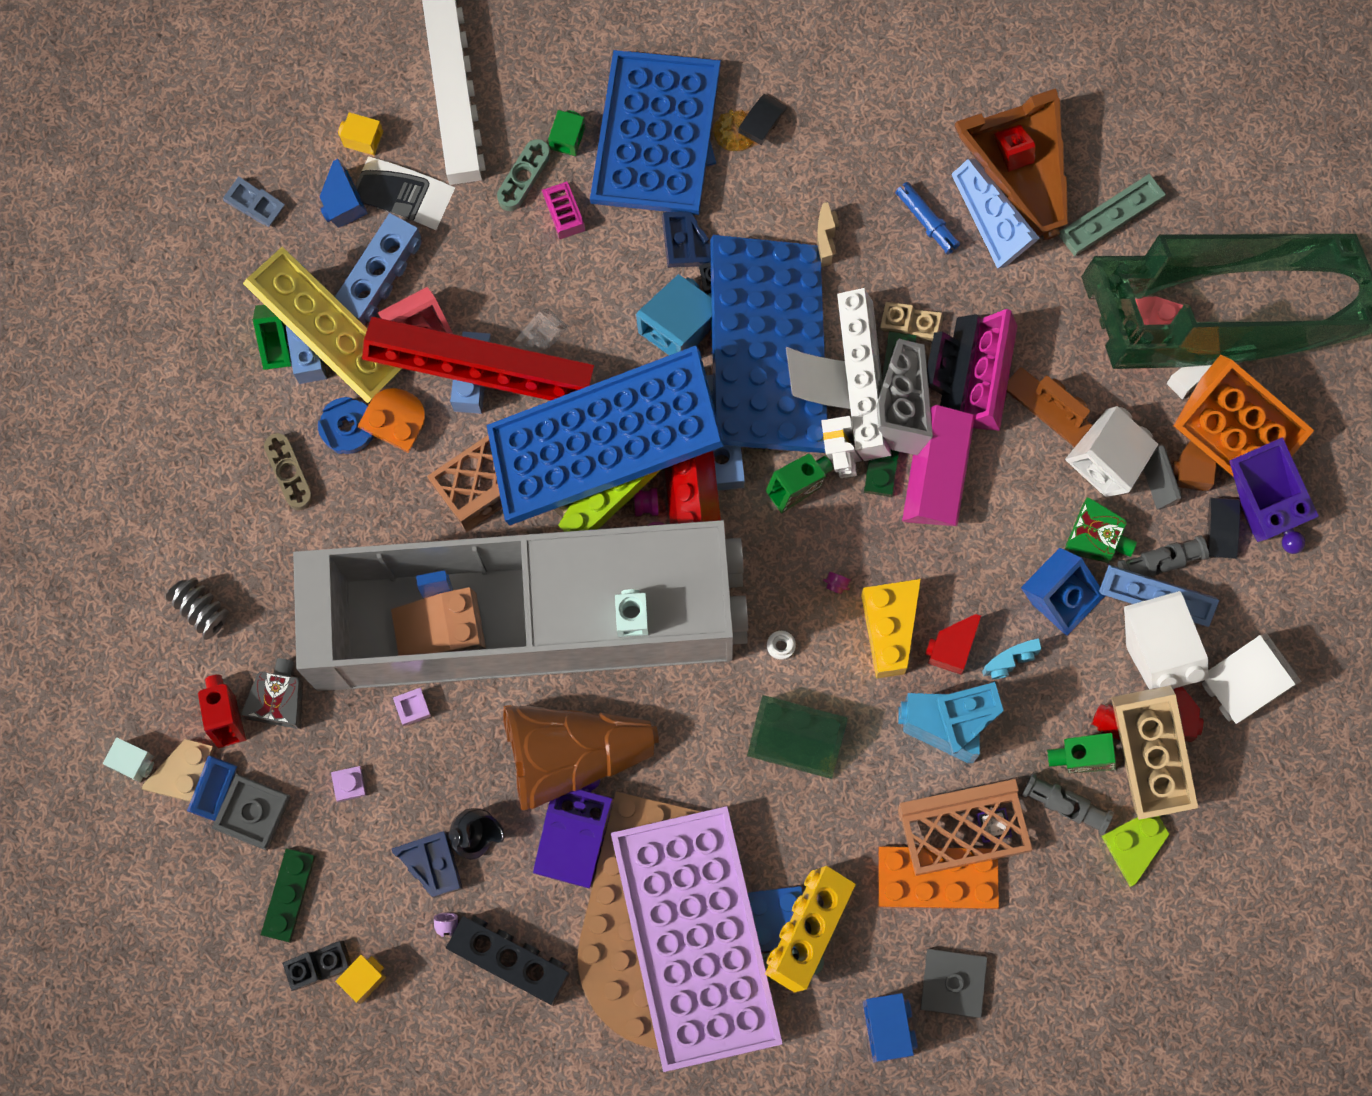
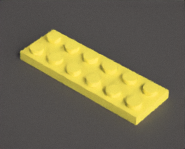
[243,247,402,403]

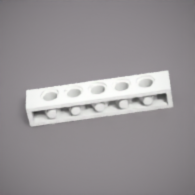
[837,288,891,461]

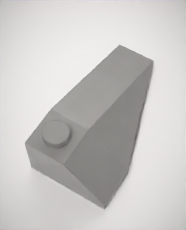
[876,339,933,455]

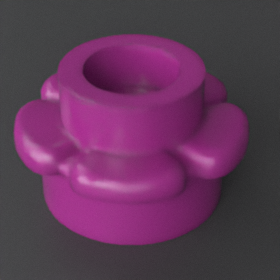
[823,571,851,594]

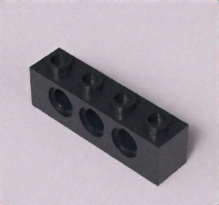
[446,915,570,1006]

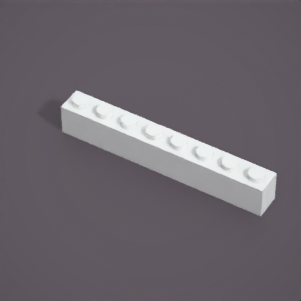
[422,0,486,185]

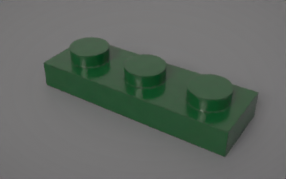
[261,848,316,943]

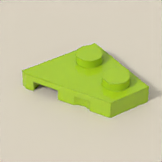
[1101,816,1169,887]

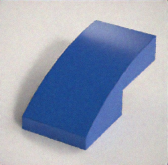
[416,570,453,599]

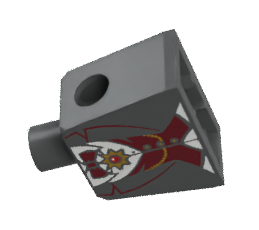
[241,658,303,729]

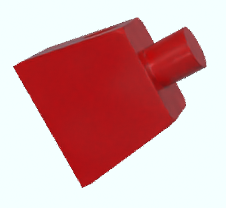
[198,674,246,749]

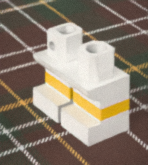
[821,416,862,478]

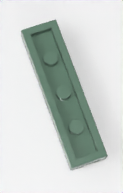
[1058,174,1166,257]

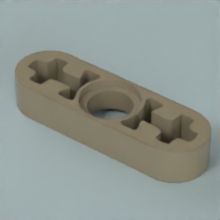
[264,433,313,510]

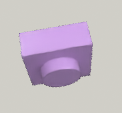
[393,688,431,726]
[331,766,366,802]

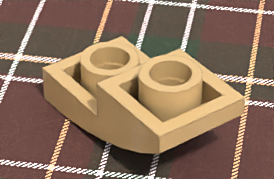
[817,202,839,267]
[880,302,943,342]

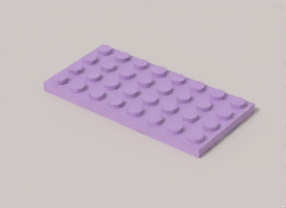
[611,806,782,1072]

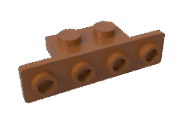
[1006,367,1093,447]

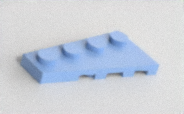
[951,159,1040,268]

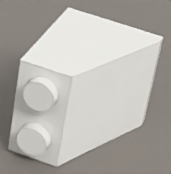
[1065,406,1158,497]
[1124,591,1208,690]
[1202,634,1302,724]

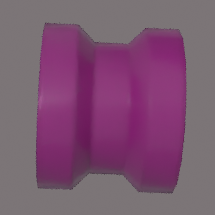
[634,488,658,517]

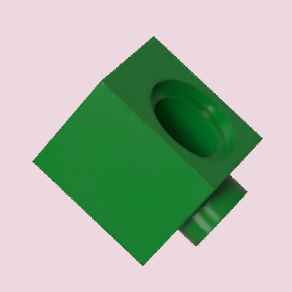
[548,110,586,156]

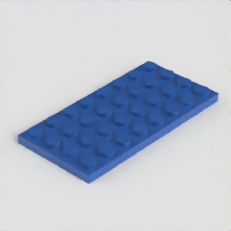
[710,235,827,453]
[486,345,724,526]

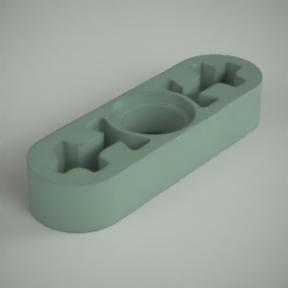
[497,139,550,211]

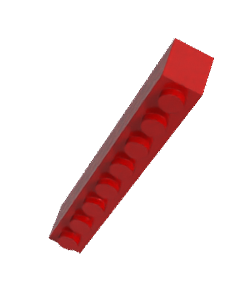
[362,317,594,401]

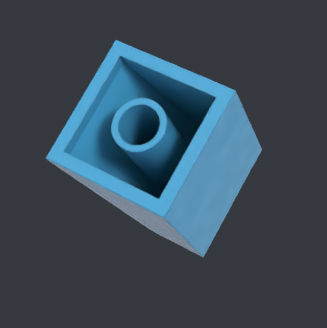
[636,274,712,355]
[898,693,980,763]

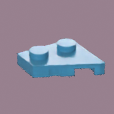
[936,682,1004,754]

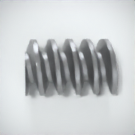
[165,577,229,640]

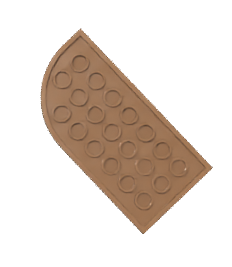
[578,792,701,1050]

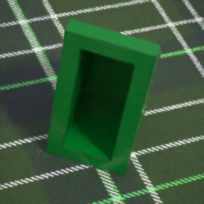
[252,304,291,370]

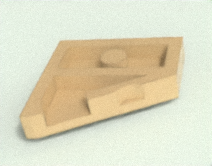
[142,739,215,802]

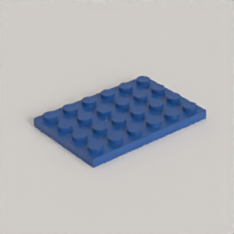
[590,50,721,215]

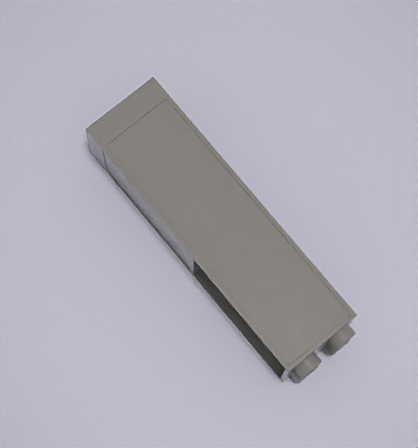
[293,520,748,691]

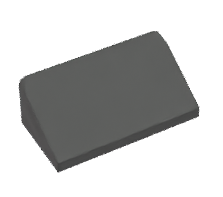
[1143,445,1182,510]

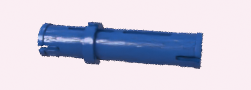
[895,182,960,255]

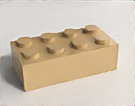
[1111,685,1198,820]

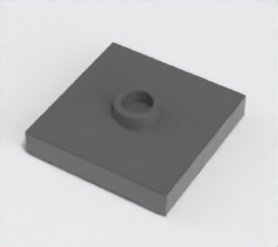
[212,774,291,851]
[920,949,987,1018]

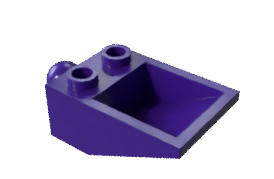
[1230,437,1319,554]
[533,779,614,889]

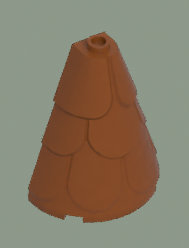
[954,88,1068,240]
[503,705,659,810]

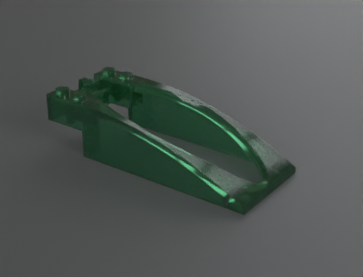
[1081,234,1372,369]

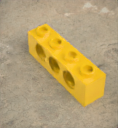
[765,866,856,993]

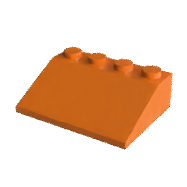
[1173,355,1314,477]

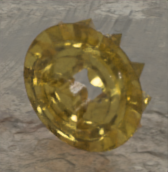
[714,109,754,151]

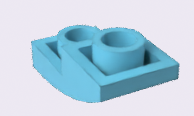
[982,638,1041,680]

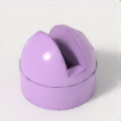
[434,912,458,937]

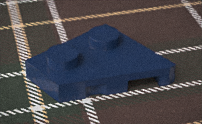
[662,211,711,268]
[391,831,463,898]

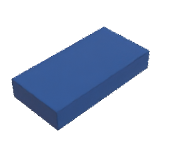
[187,756,237,821]

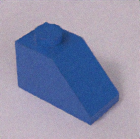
[320,159,368,228]

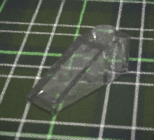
[507,308,569,392]

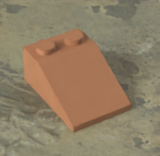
[391,587,486,656]

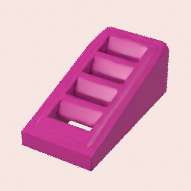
[542,182,585,240]

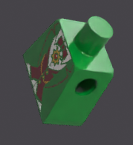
[765,454,833,514]
[1064,497,1137,563]
[1047,733,1116,774]

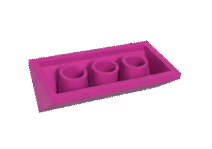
[964,309,1017,431]
[902,405,975,526]

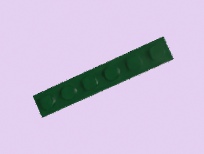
[864,331,917,497]

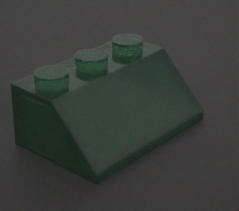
[747,695,848,779]

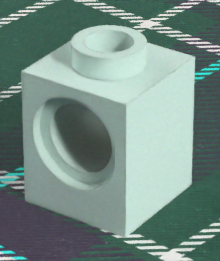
[615,589,648,637]
[103,737,154,782]

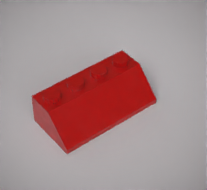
[665,451,721,524]

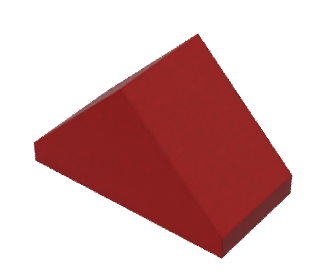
[994,124,1035,172]

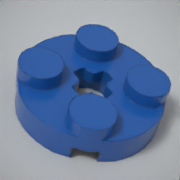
[318,397,374,454]

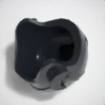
[449,808,504,860]

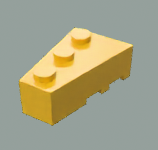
[861,579,921,679]

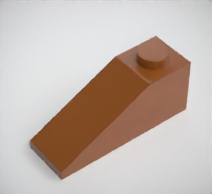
[1172,441,1216,491]

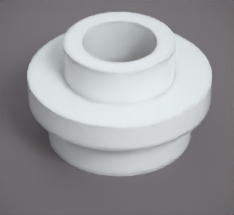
[767,631,796,660]

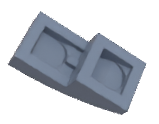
[223,176,285,227]

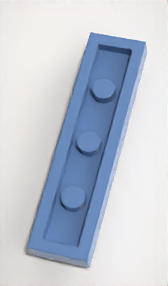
[1099,565,1219,627]

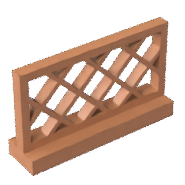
[427,435,502,533]
[898,779,1032,876]

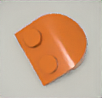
[358,388,425,453]

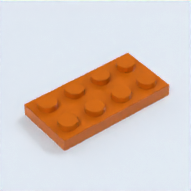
[878,847,999,909]

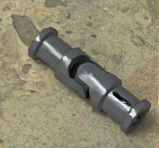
[1118,535,1209,577]
[1021,772,1114,836]

